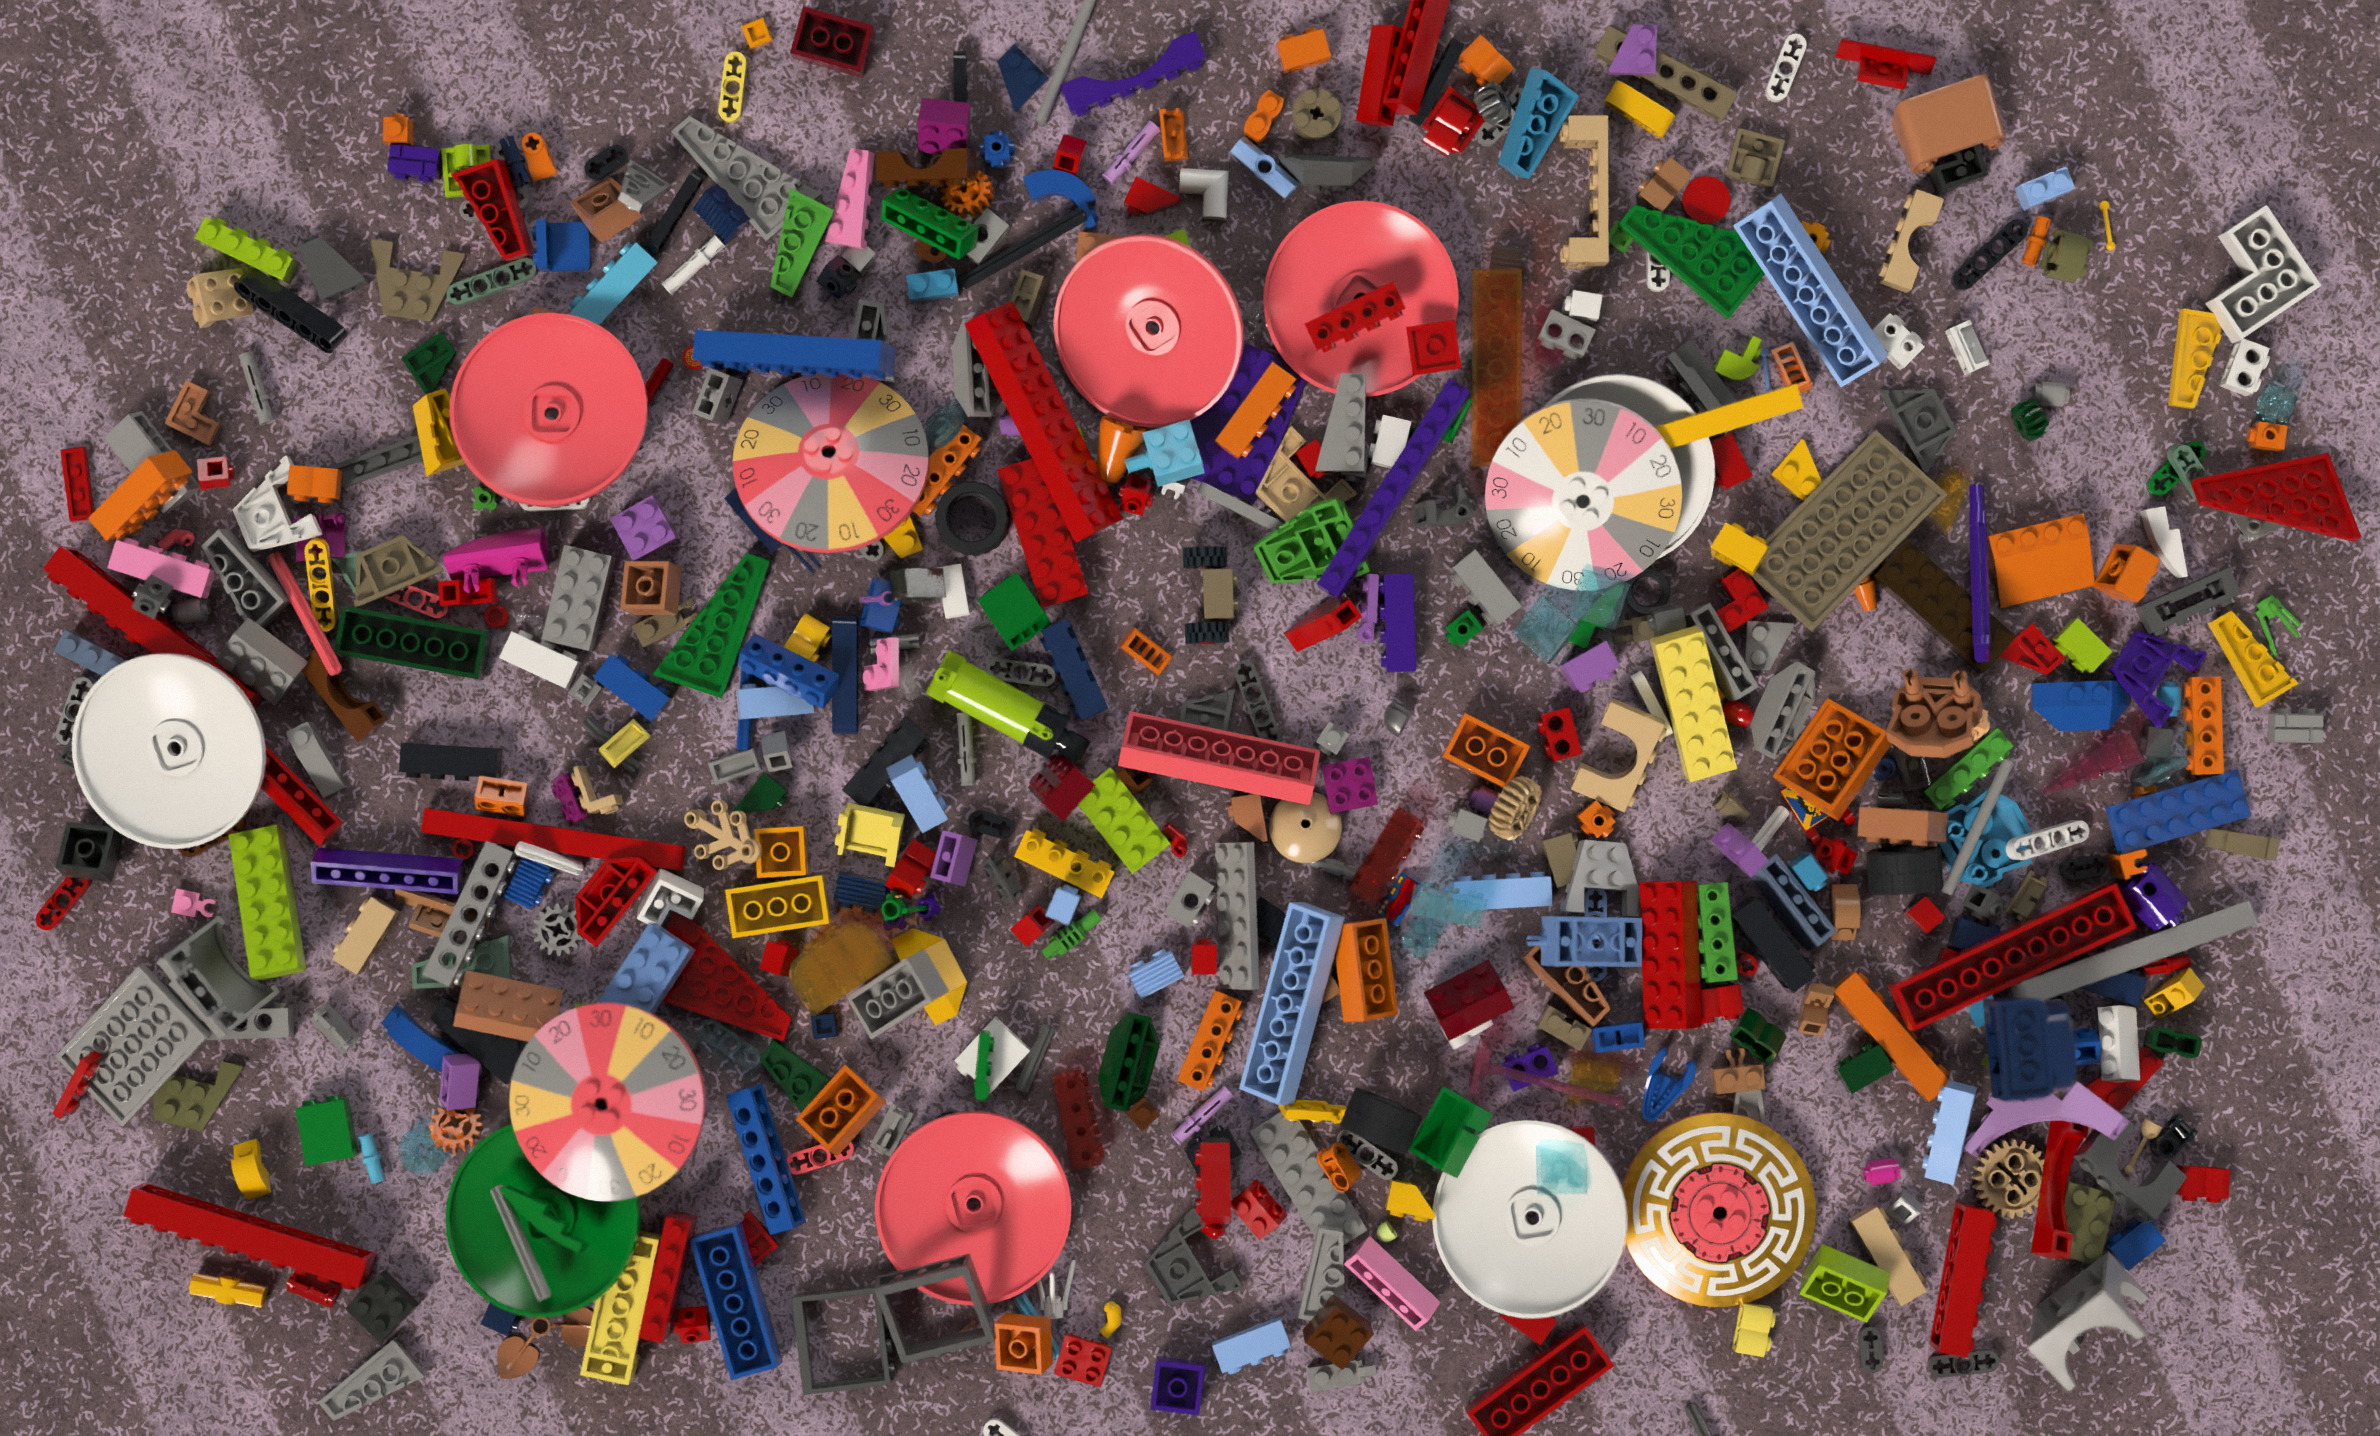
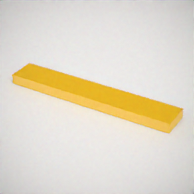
[1654,383,1804,449]

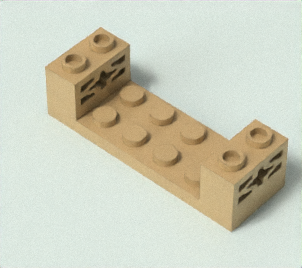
[1559,115,1609,269]

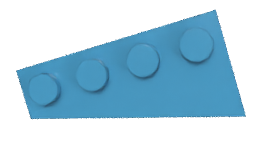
[1498,67,1579,179]

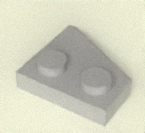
[1744,621,1794,671]

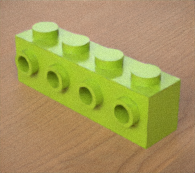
[194,216,300,284]

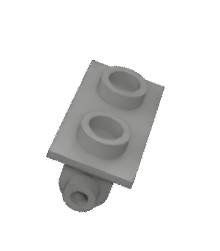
[310,1003,361,1055]
[870,1103,913,1157]

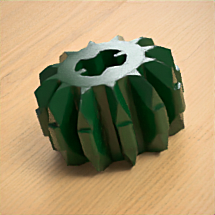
[2011,398,2049,441]

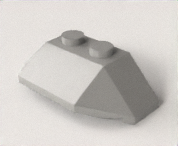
[952,319,1002,417]
[1750,661,1815,760]

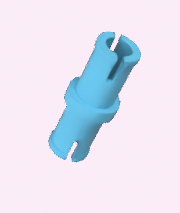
[357,1133,386,1184]

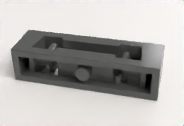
[2135,567,2241,636]

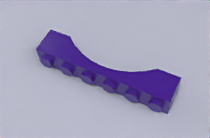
[1060,31,1206,117]

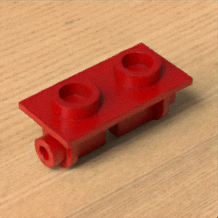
[286,1272,341,1309]

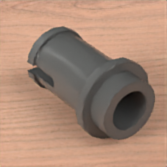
[1877,791,1908,810]

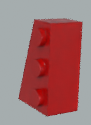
[1195,1143,1231,1224]

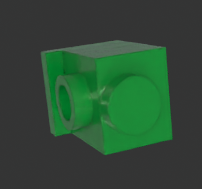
[1444,610,1484,647]

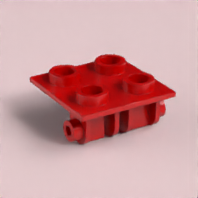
[1054,1333,1112,1387]

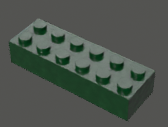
[334,606,492,680]

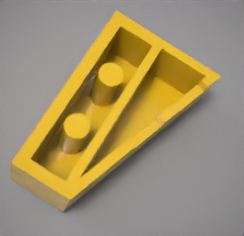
[413,388,465,477]

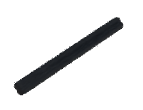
[958,208,1088,289]

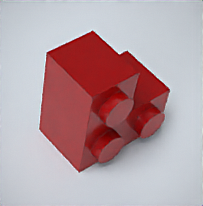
[1715,568,1769,633]

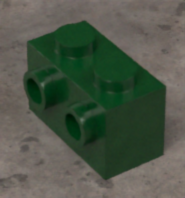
[1833,1042,1894,1094]

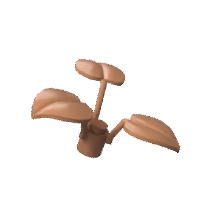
[497,1307,593,1379]

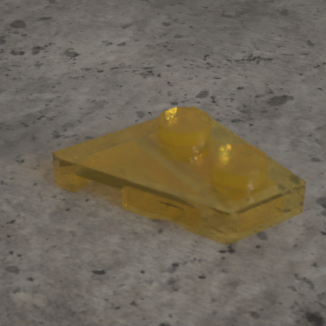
[1929,466,1969,533]
[1566,1057,1621,1105]

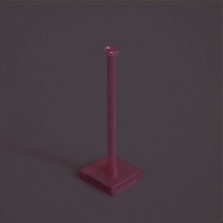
[1468,1035,1624,1110]

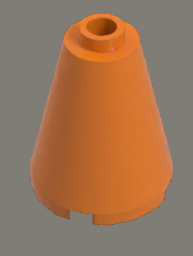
[1096,416,1147,486]

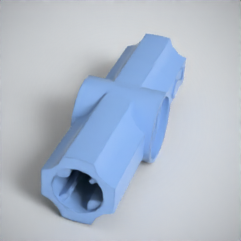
[1230,136,1299,200]

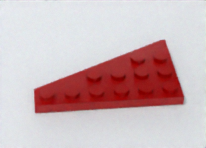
[2191,453,2362,542]
[662,911,792,1042]

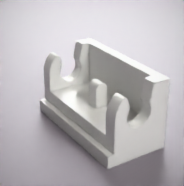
[1945,320,1990,375]

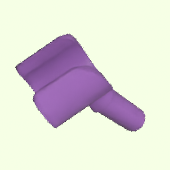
[861,591,893,606]

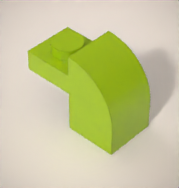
[1713,336,1762,382]

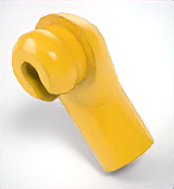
[1099,1301,1122,1339]

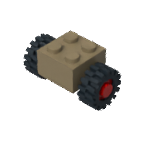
[1183,546,1238,644]

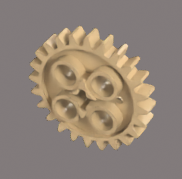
[1971,1138,2045,1219]

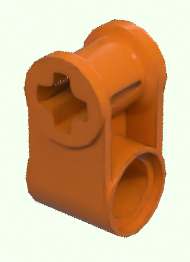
[521,132,557,182]
[1317,1142,1362,1192]

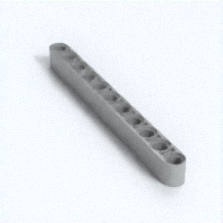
[2010,900,2260,1001]

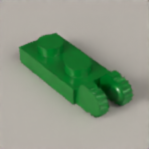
[974,1030,994,1101]

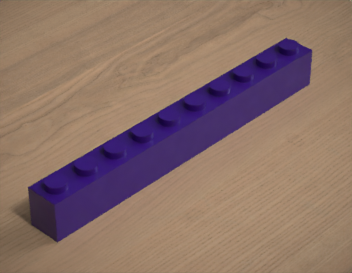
[1317,378,1471,600]

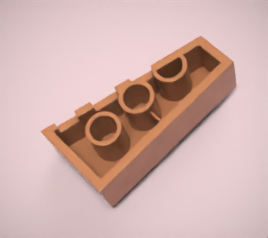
[1520,946,1611,1027]

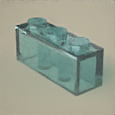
[1409,880,1488,929]

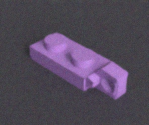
[1356,574,1379,642]

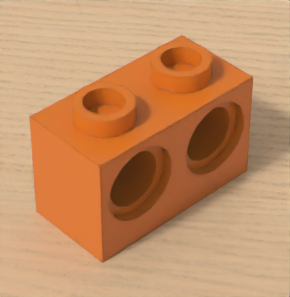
[474,776,529,818]

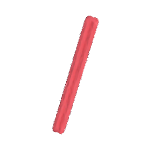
[268,551,342,676]

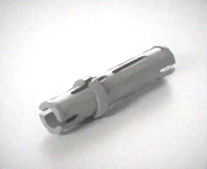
[239,351,275,426]
[956,712,977,786]

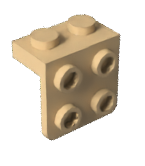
[187,268,254,328]
[571,765,624,815]

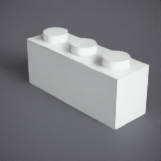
[499,630,581,689]
[2098,1005,2140,1082]

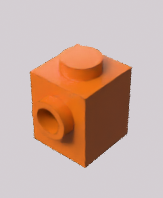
[383,113,414,146]
[2246,422,2288,452]

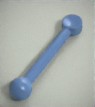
[1759,348,1772,393]

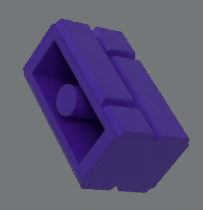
[387,143,442,184]

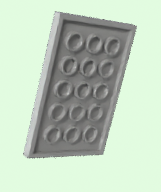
[55,963,211,1127]

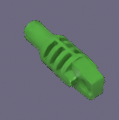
[1041,909,1102,960]

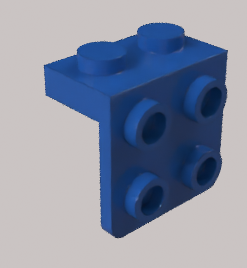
[532,219,591,272]

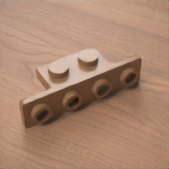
[395,889,489,940]

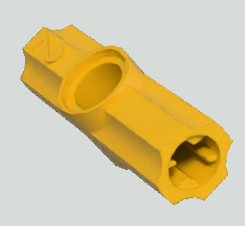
[189,1272,268,1308]

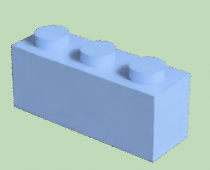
[736,683,814,720]
[886,754,948,833]
[1046,884,1082,925]
[1212,1317,1291,1374]

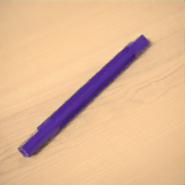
[1969,484,1991,662]

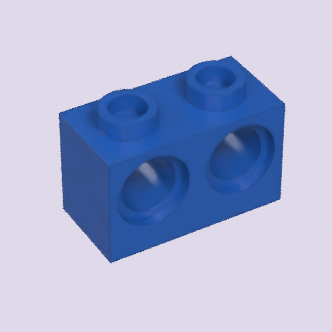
[1590,1021,1645,1053]

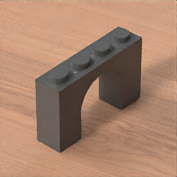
[2073,1111,2187,1223]

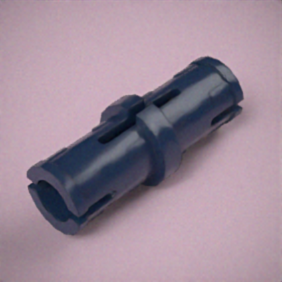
[499,136,531,187]

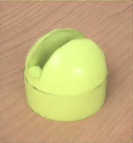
[1376,1221,1397,1243]

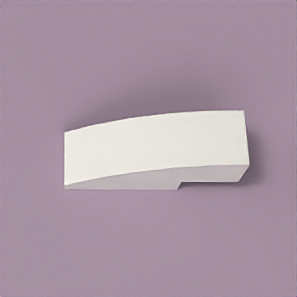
[2140,506,2188,578]

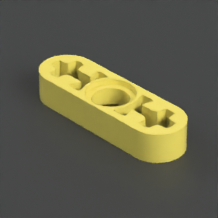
[719,52,748,123]

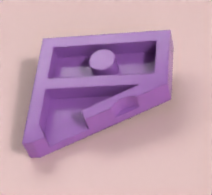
[1608,24,1657,76]

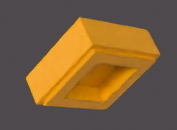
[741,17,773,50]

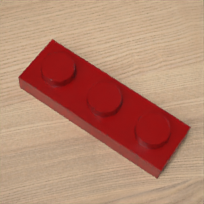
[52,1050,102,1119]

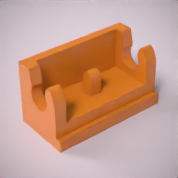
[1159,108,1188,162]
[2107,848,2148,879]

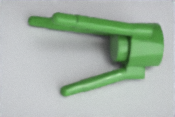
[2255,594,2301,657]

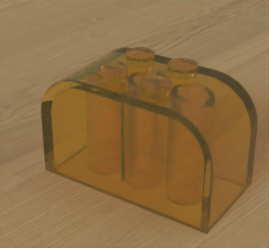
[789,921,898,1017]

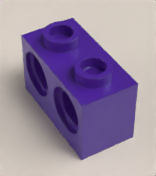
[1501,1042,1558,1092]

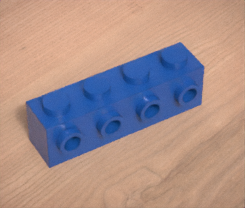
[739,633,839,709]

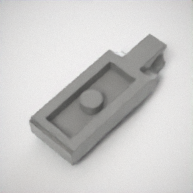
[1308,1359,1377,1392]

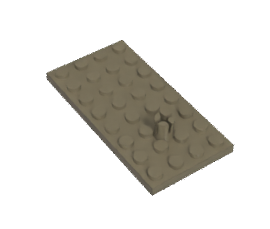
[1748,430,1948,632]

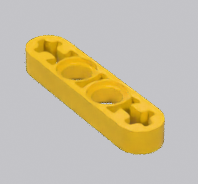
[305,537,338,632]

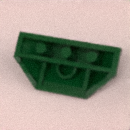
[1098,1012,1160,1112]

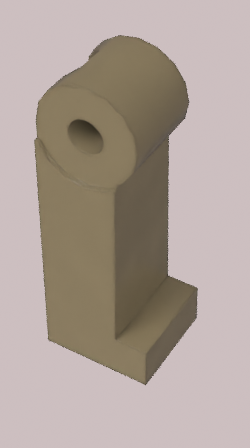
[2204,829,2280,861]

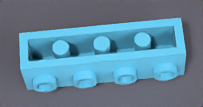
[569,241,658,325]

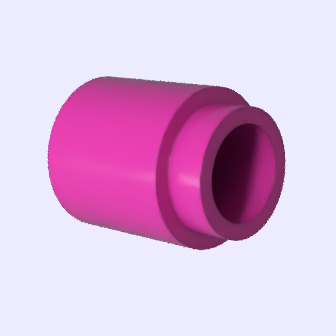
[1862,1158,1901,1186]

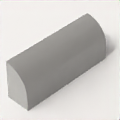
[104,411,201,514]

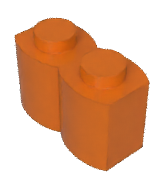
[1458,35,1515,87]
[1244,90,1284,145]
[287,465,342,504]

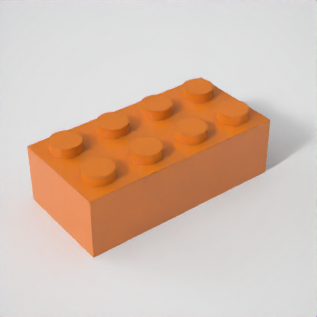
[88,450,193,541]
[1335,918,1398,1022]

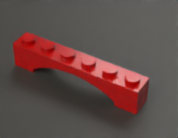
[2031,1121,2089,1259]

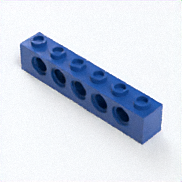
[726,1083,806,1235]

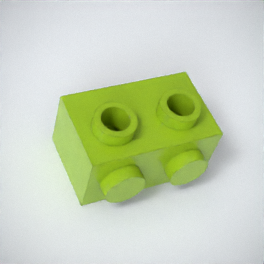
[2051,618,2113,674]

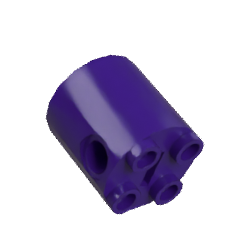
[2117,862,2189,931]

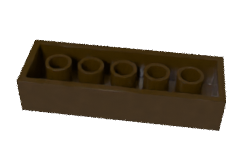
[1871,539,2017,674]

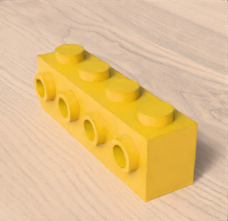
[1014,828,1115,898]

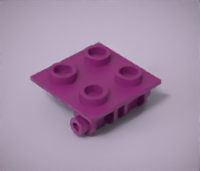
[293,512,346,561]
[1322,757,1378,814]
[551,773,589,825]

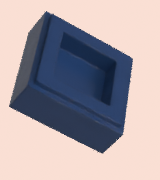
[811,1012,838,1039]

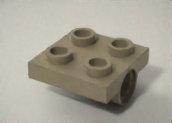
[1725,128,1785,188]

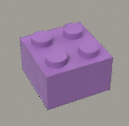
[610,495,680,561]
[1559,641,1620,693]

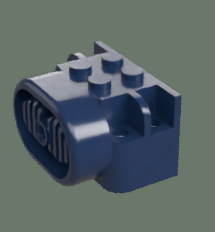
[1983,997,2076,1102]

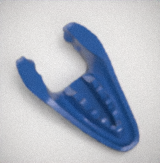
[1642,1046,1696,1122]

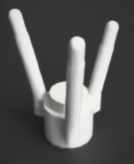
[1036,1260,1076,1319]

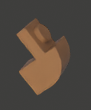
[1830,884,1861,940]
[1797,983,1835,1036]

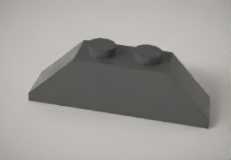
[1279,154,1377,193]

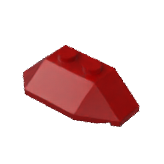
[575,856,658,947]

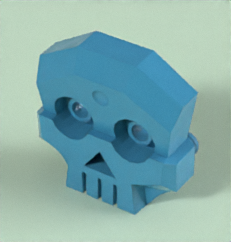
[1937,788,2032,888]

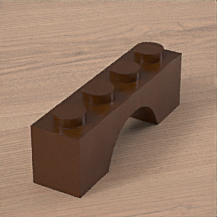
[876,148,976,188]
[302,646,389,742]

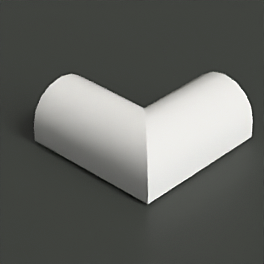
[1179,168,1229,220]

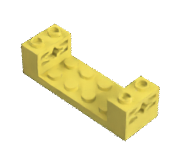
[580,1230,662,1385]

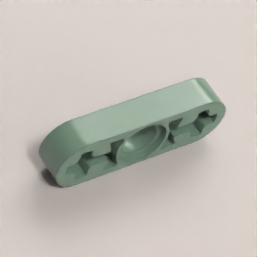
[2167,443,2209,501]

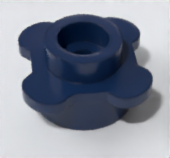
[1874,755,1898,781]

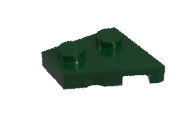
[401,331,456,394]

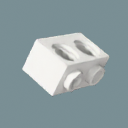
[1561,290,1602,325]
[2219,338,2270,396]

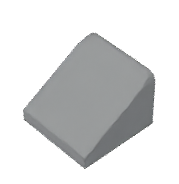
[1885,1190,1922,1227]

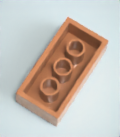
[453,970,563,1042]

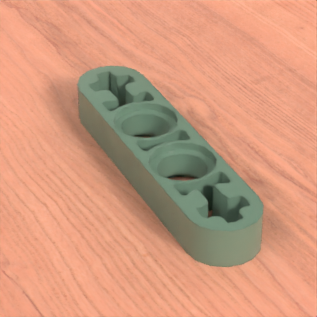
[446,258,538,306]

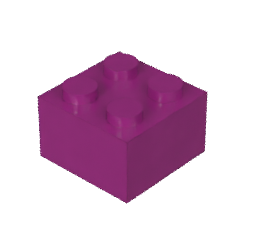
[918,98,971,155]

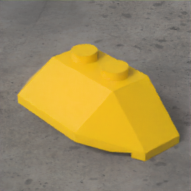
[891,928,967,1025]

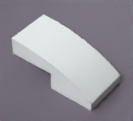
[937,564,970,619]

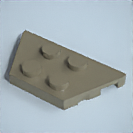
[354,535,444,608]

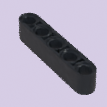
[234,267,347,354]

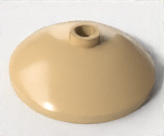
[1269,792,1342,863]

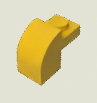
[231,1139,271,1200]

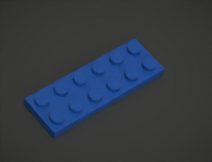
[2105,769,2251,854]

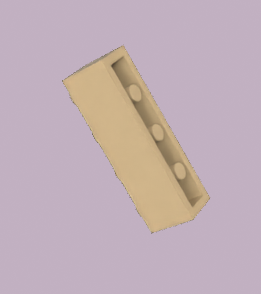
[1848,1204,1927,1306]

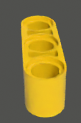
[1603,80,1676,138]

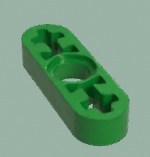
[2146,441,2206,496]

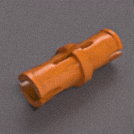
[2021,216,2052,267]

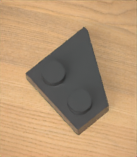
[1179,689,1235,731]

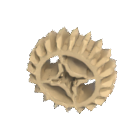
[1489,776,1542,841]

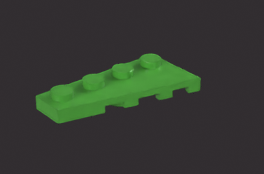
[770,188,835,298]

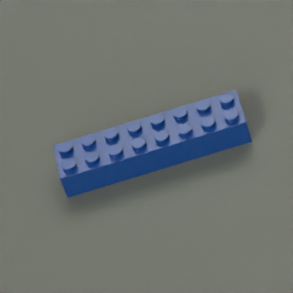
[692,330,896,381]

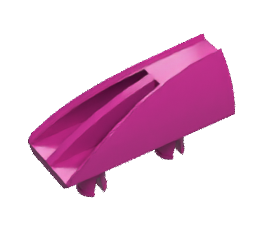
[443,526,549,593]

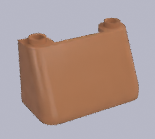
[1891,74,2006,174]

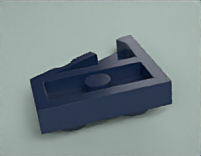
[997,44,1049,112]

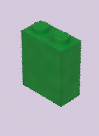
[977,573,1052,651]
[295,1094,359,1166]

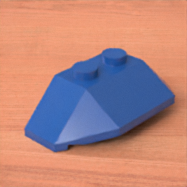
[2031,681,2130,731]

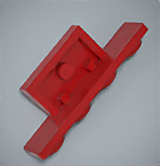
[1835,39,1936,90]

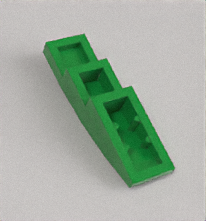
[500,1185,589,1253]

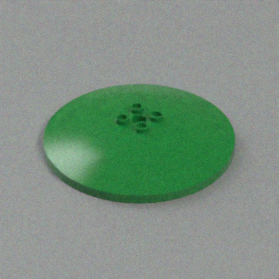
[445,1124,640,1317]

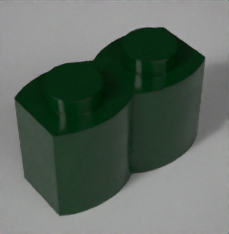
[1729,1008,1786,1064]
[2143,1026,2202,1058]

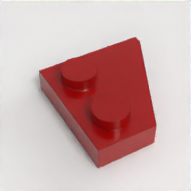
[1999,622,2066,675]
[742,1209,780,1266]

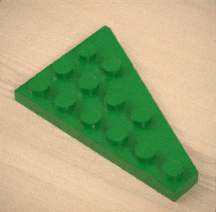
[1617,205,1765,320]

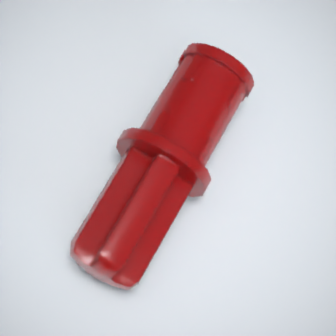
[2140,953,2191,976]

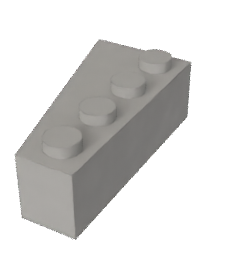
[201,529,291,629]

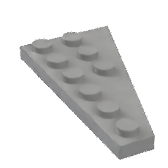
[671,116,822,242]

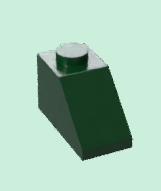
[733,772,789,813]

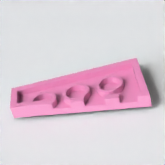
[825,148,875,250]

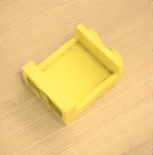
[835,803,905,867]

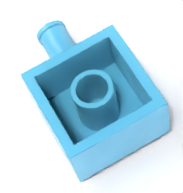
[1124,420,1205,487]

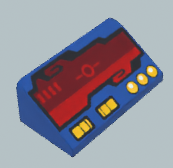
[1376,872,1423,926]

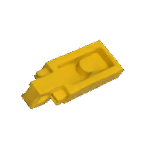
[1279,1099,1347,1124]

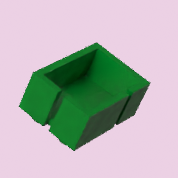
[1409,1086,1493,1178]

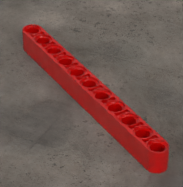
[421,808,686,870]

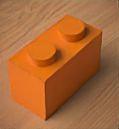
[1276,27,1331,74]

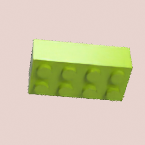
[1079,767,1171,874]

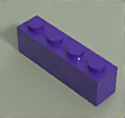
[1378,574,1416,673]

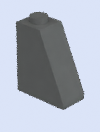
[298,236,370,303]

